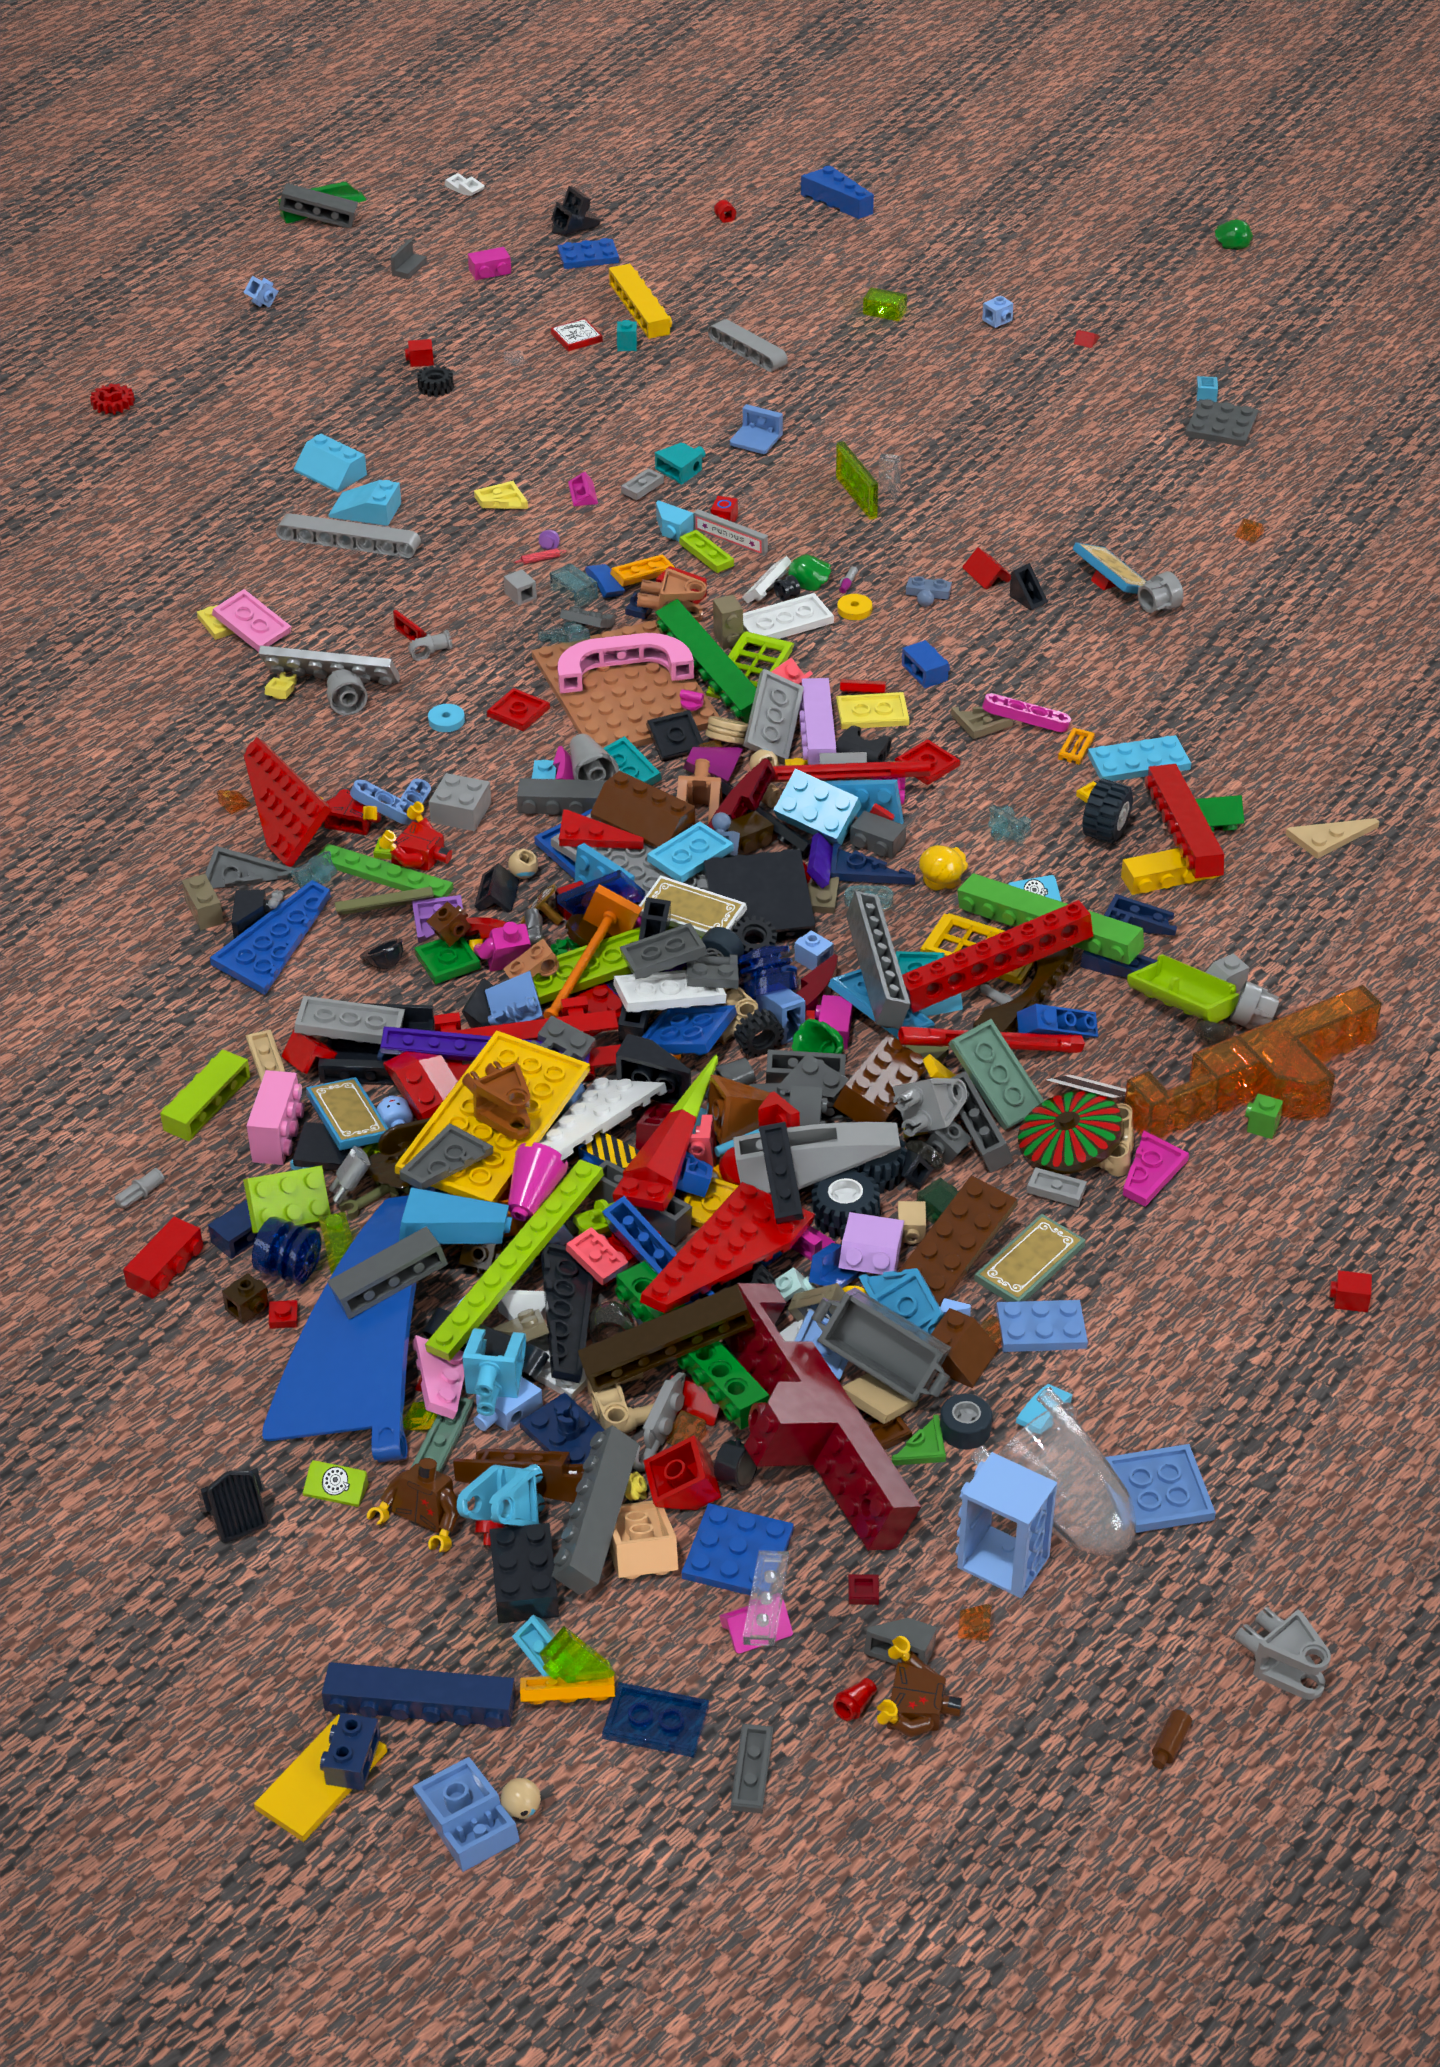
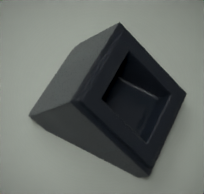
[902,1150,934,1190]

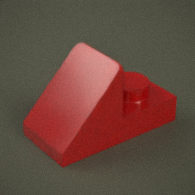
[758,1091,800,1132]

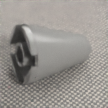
[570,734,619,781]

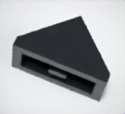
[1010,563,1048,611]

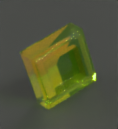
[403,1402,438,1430]

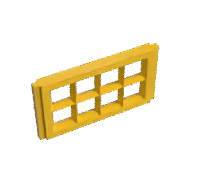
[920,913,1035,985]

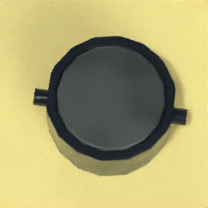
[714,1438,757,1490]

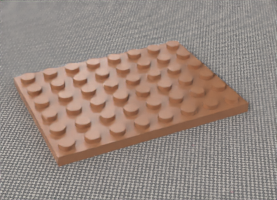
[532,620,720,748]

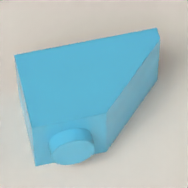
[656,500,694,541]

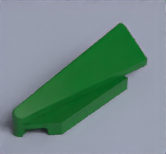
[278,181,366,224]

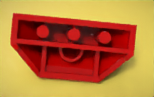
[383,1051,458,1120]

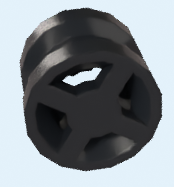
[774,575,800,601]

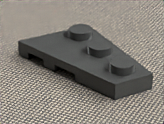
[400,1123,493,1190]

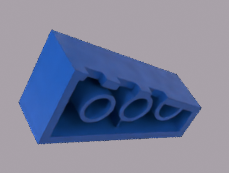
[801,166,874,219]

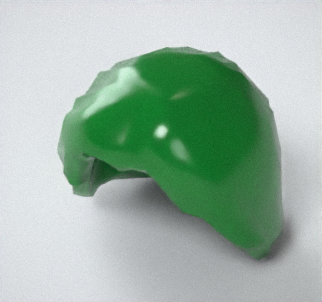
[1215,219,1253,250]
[788,554,831,591]
[792,1019,844,1054]

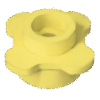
[625,1471,647,1500]

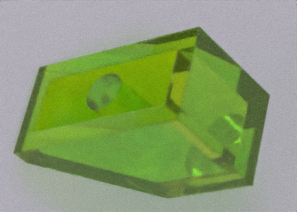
[318,1212,353,1276]
[540,1626,615,1683]

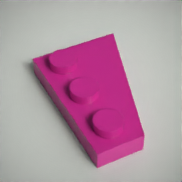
[1123,1131,1189,1207]

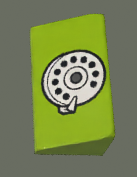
[303,1460,369,1507]

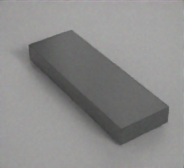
[731,1723,773,1814]

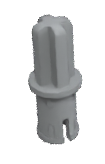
[114,1168,165,1208]

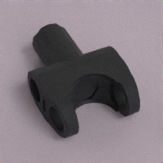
[836,725,892,763]

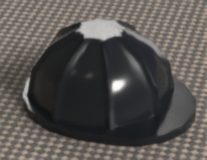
[359,938,403,969]

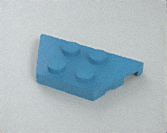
[859,1268,944,1334]

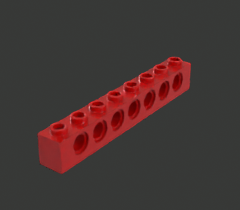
[902,900,1093,1013]

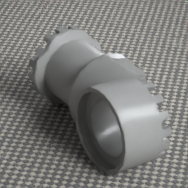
[408,630,453,661]

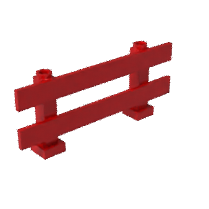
[434,996,621,1082]

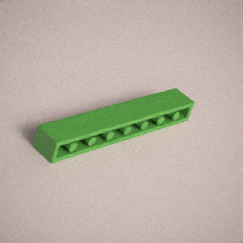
[957,873,1144,965]

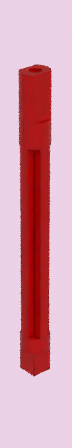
[753,761,931,782]
[898,1027,1085,1053]

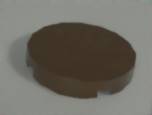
[565,914,613,947]

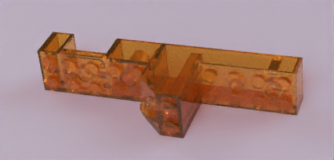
[1124,985,1382,1139]

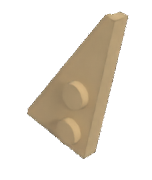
[1286,818,1379,859]

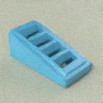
[1197,376,1218,402]

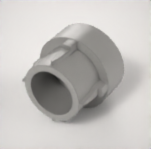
[1138,571,1184,613]
[327,669,368,715]
[1229,981,1279,1031]

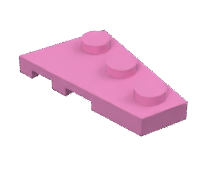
[412,1335,464,1419]

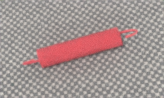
[514,548,567,565]

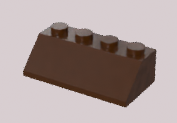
[590,770,695,848]

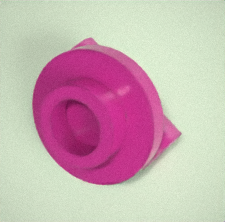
[680,689,704,711]

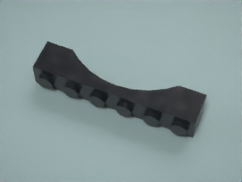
[618,897,671,1041]

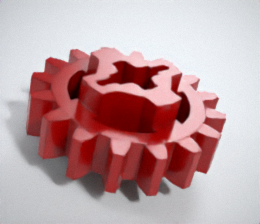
[90,383,135,415]

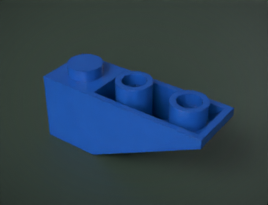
[1017,1004,1098,1038]

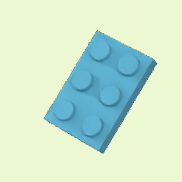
[647,822,734,883]

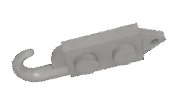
[633,1372,686,1472]

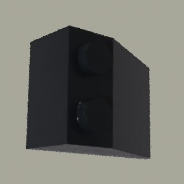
[616,1034,691,1104]

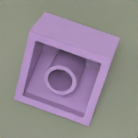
[839,1212,904,1275]

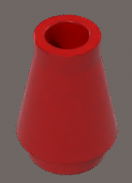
[833,1678,877,1721]

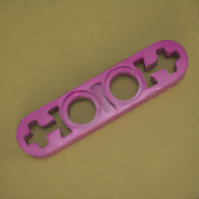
[982,694,1071,732]

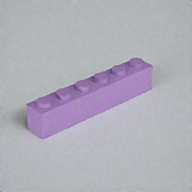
[799,678,836,765]

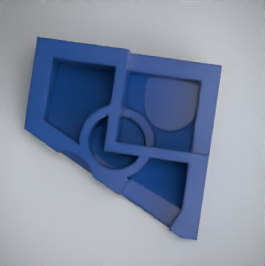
[676,1152,713,1198]

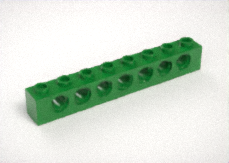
[615,1261,769,1430]

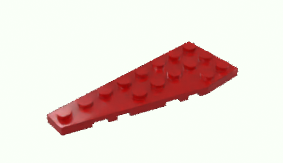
[243,737,332,867]
[640,1182,815,1313]

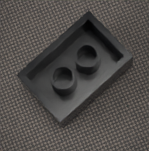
[489,1523,559,1624]

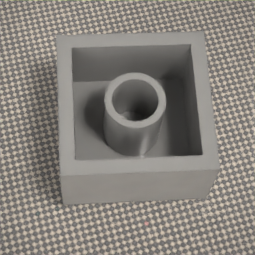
[429,773,491,831]

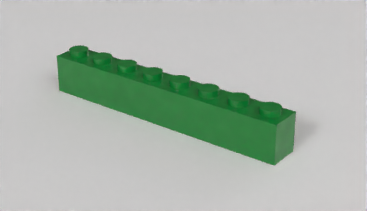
[655,599,756,724]

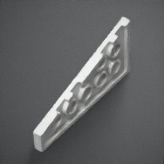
[539,1078,667,1160]

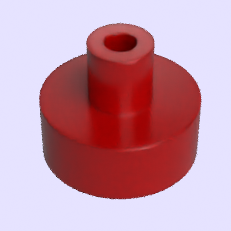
[475,1520,505,1546]

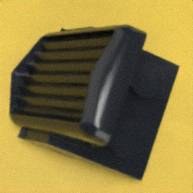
[551,186,601,235]
[197,1468,268,1543]

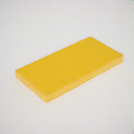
[254,1714,387,1842]

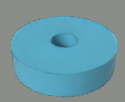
[428,704,465,732]

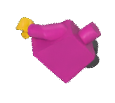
[469,908,545,972]

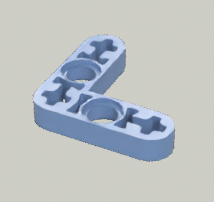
[350,779,431,825]

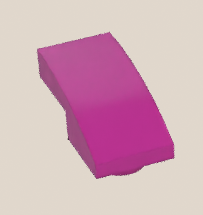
[553,746,575,780]

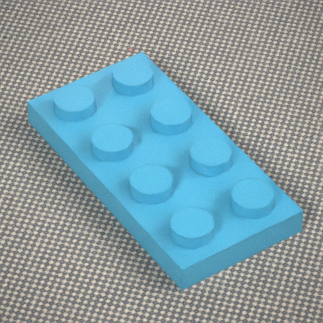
[1088,735,1191,781]

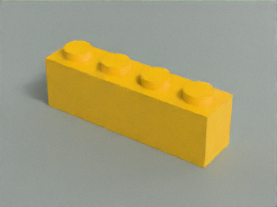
[1121,848,1219,895]

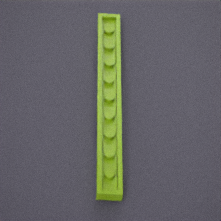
[425,1160,604,1361]

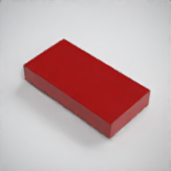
[840,679,886,693]

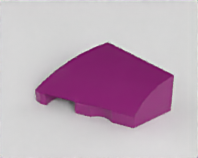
[683,747,743,782]

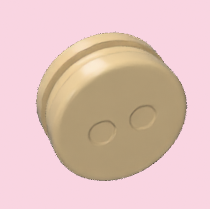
[705,716,748,744]

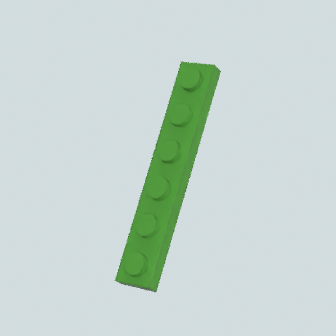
[316,844,454,898]

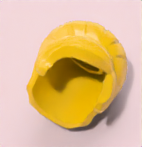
[919,845,968,891]

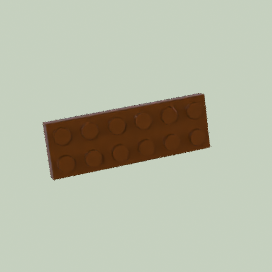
[898,1175,1018,1307]

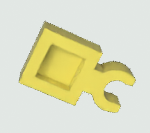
[265,672,297,699]

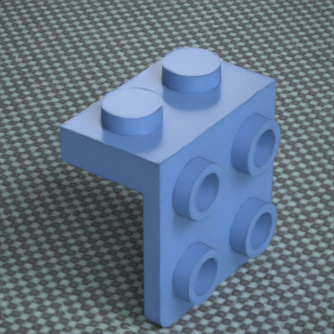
[730,404,783,454]

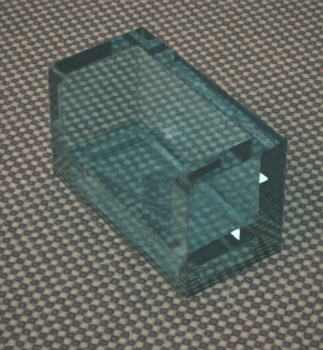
[550,563,598,607]

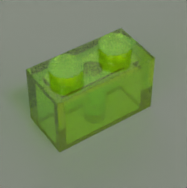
[863,287,907,322]

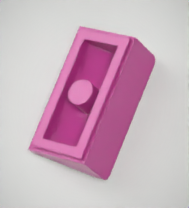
[568,472,598,506]

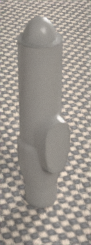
[268,890,284,909]
[980,984,1013,1005]

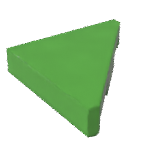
[891,1415,946,1466]

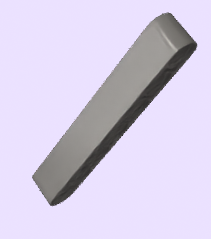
[276,514,421,558]

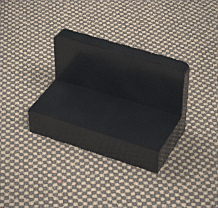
[474,863,519,913]

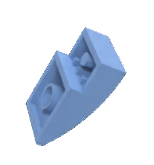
[413,1757,520,1872]

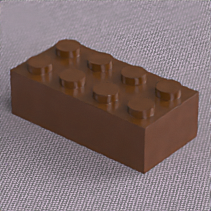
[833,1034,927,1122]

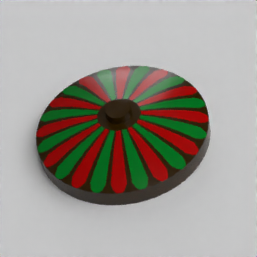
[1018,1091,1124,1174]

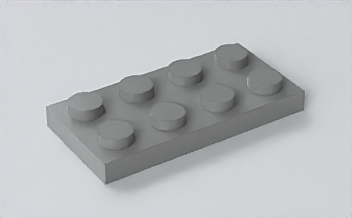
[743,669,804,764]
[294,996,405,1045]

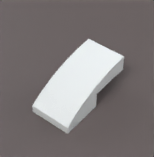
[445,173,485,196]

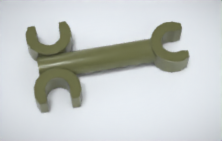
[339,1182,410,1220]

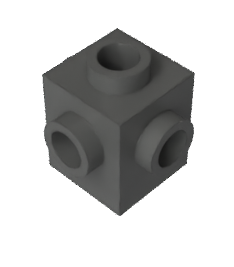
[924,1120,972,1165]

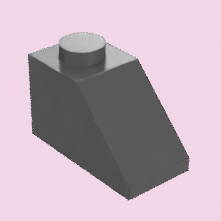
[864,1617,937,1665]

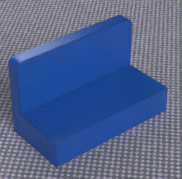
[809,1243,859,1288]

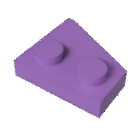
[412,895,463,943]

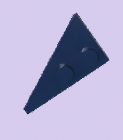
[830,843,916,885]

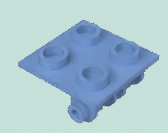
[485,971,543,1025]

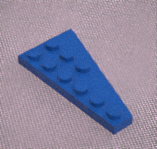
[210,880,331,995]

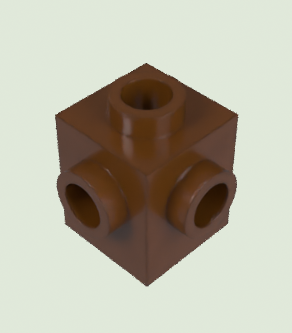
[426,901,471,947]

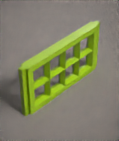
[706,631,794,699]

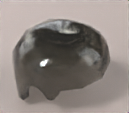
[1194,1019,1236,1048]

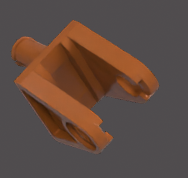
[462,1061,530,1140]

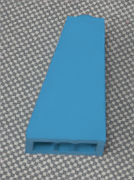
[399,1188,512,1244]

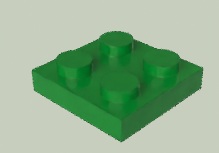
[414,936,481,984]

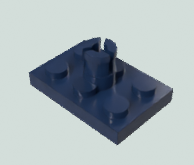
[519,1392,605,1464]

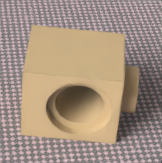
[897,1201,926,1244]

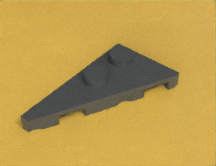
[205,846,297,889]

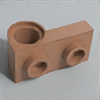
[503,939,559,979]

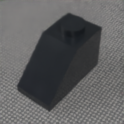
[231,889,271,939]

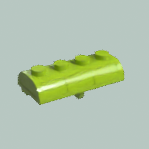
[1127,954,1240,1024]

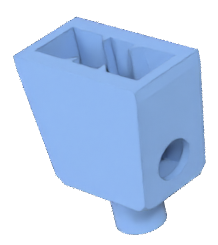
[473,1376,543,1431]

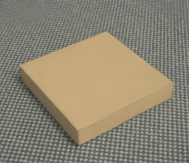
[842,1373,919,1424]

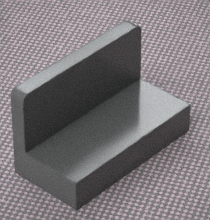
[391,240,427,280]

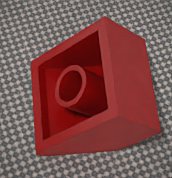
[643,1435,721,1510]

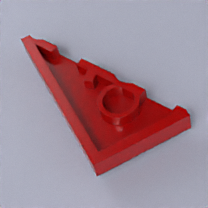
[559,809,644,849]

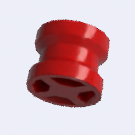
[714,200,737,223]

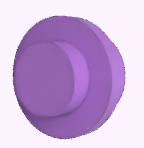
[539,530,560,550]

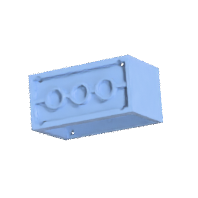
[955,1452,1057,1598]

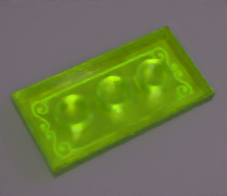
[836,441,878,520]

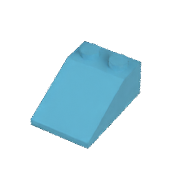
[328,480,401,526]

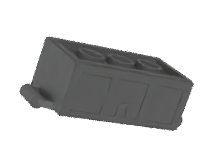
[811,1287,951,1402]

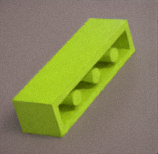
[160,1049,250,1141]

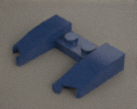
[1080,894,1177,977]

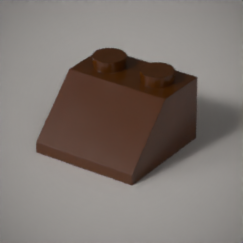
[931,1308,999,1388]

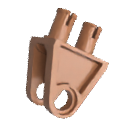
[637,568,707,622]
[677,758,723,824]

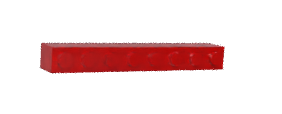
[1145,764,1224,879]

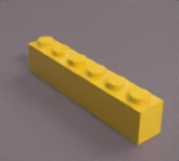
[609,264,672,339]

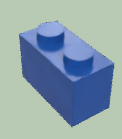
[902,640,950,688]

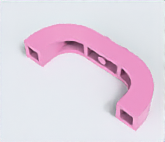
[558,633,694,693]

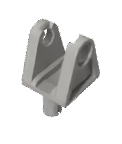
[893,1078,967,1136]
[1235,1607,1331,1700]

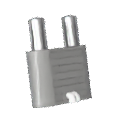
[329,1146,371,1204]

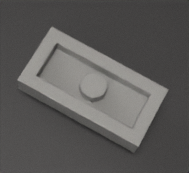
[621,468,664,500]
[1027,1167,1087,1207]

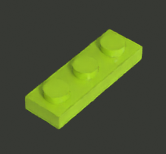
[679,530,734,573]

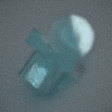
[988,805,1031,844]
[291,850,337,889]

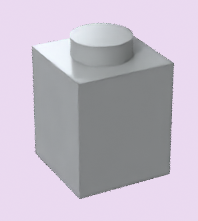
[504,569,537,606]

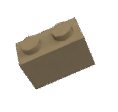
[713,594,743,649]
[182,874,224,931]

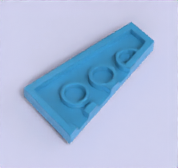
[824,780,904,824]

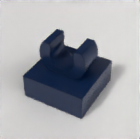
[625,592,653,619]

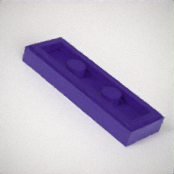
[807,832,833,888]

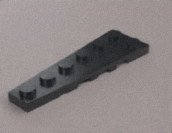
[541,1243,594,1383]

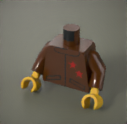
[367,1458,459,1552]
[877,1636,962,1738]

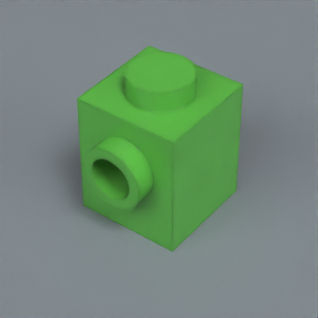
[1245,1093,1283,1139]

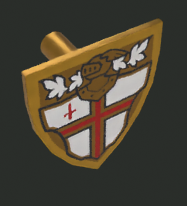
[521,884,563,925]

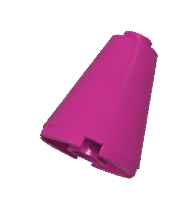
[508,1142,568,1221]

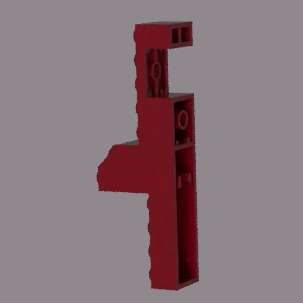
[724,1283,922,1551]

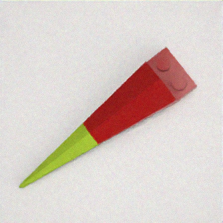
[612,1054,718,1211]

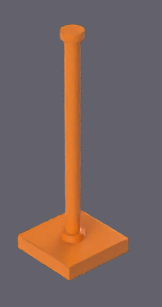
[543,884,643,1019]

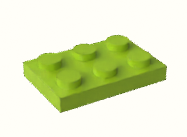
[243,1166,332,1233]

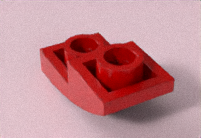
[465,917,507,939]

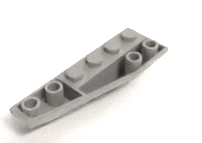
[733,1122,901,1194]

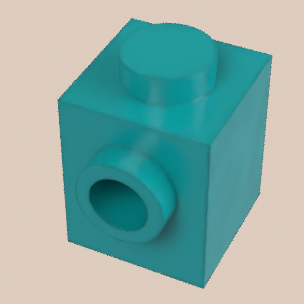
[617,320,637,351]

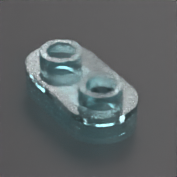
[844,885,893,909]

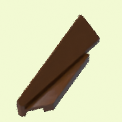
[453,1448,584,1503]

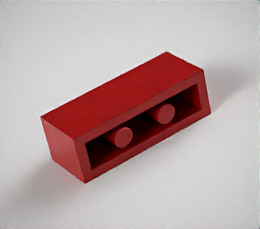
[123,1216,203,1299]

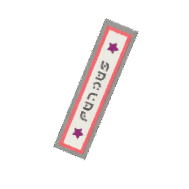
[693,509,768,556]

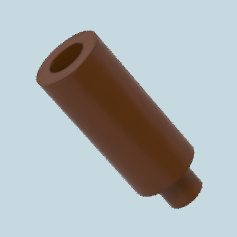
[1152,1709,1192,1769]

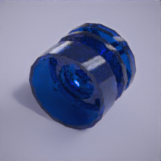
[738,945,799,1000]
[252,1216,322,1285]

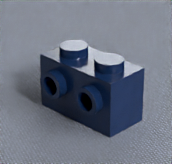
[320,1713,381,1791]

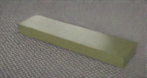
[335,887,434,915]

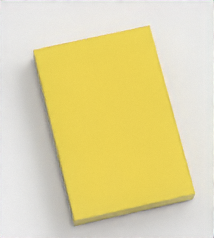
[836,692,909,729]

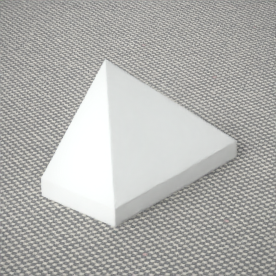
[498,1290,546,1321]

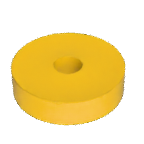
[837,594,872,620]

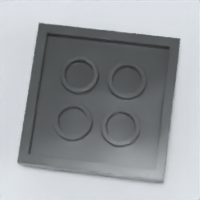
[1185,399,1259,447]

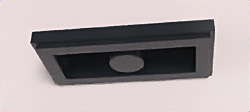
[462,978,494,1028]

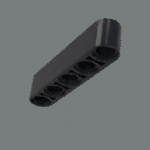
[422,1308,549,1382]

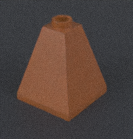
[706,1075,770,1145]

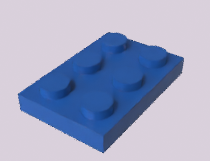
[557,238,619,269]

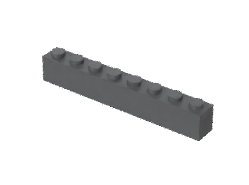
[846,891,910,1029]

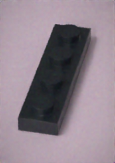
[759,1122,804,1224]

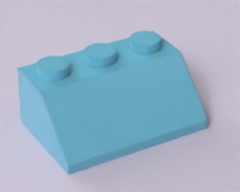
[294,434,367,492]

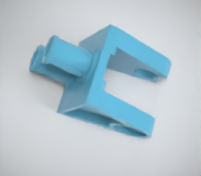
[462,1328,526,1416]
[457,1464,545,1526]

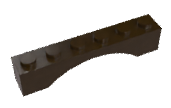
[973,946,1075,1033]

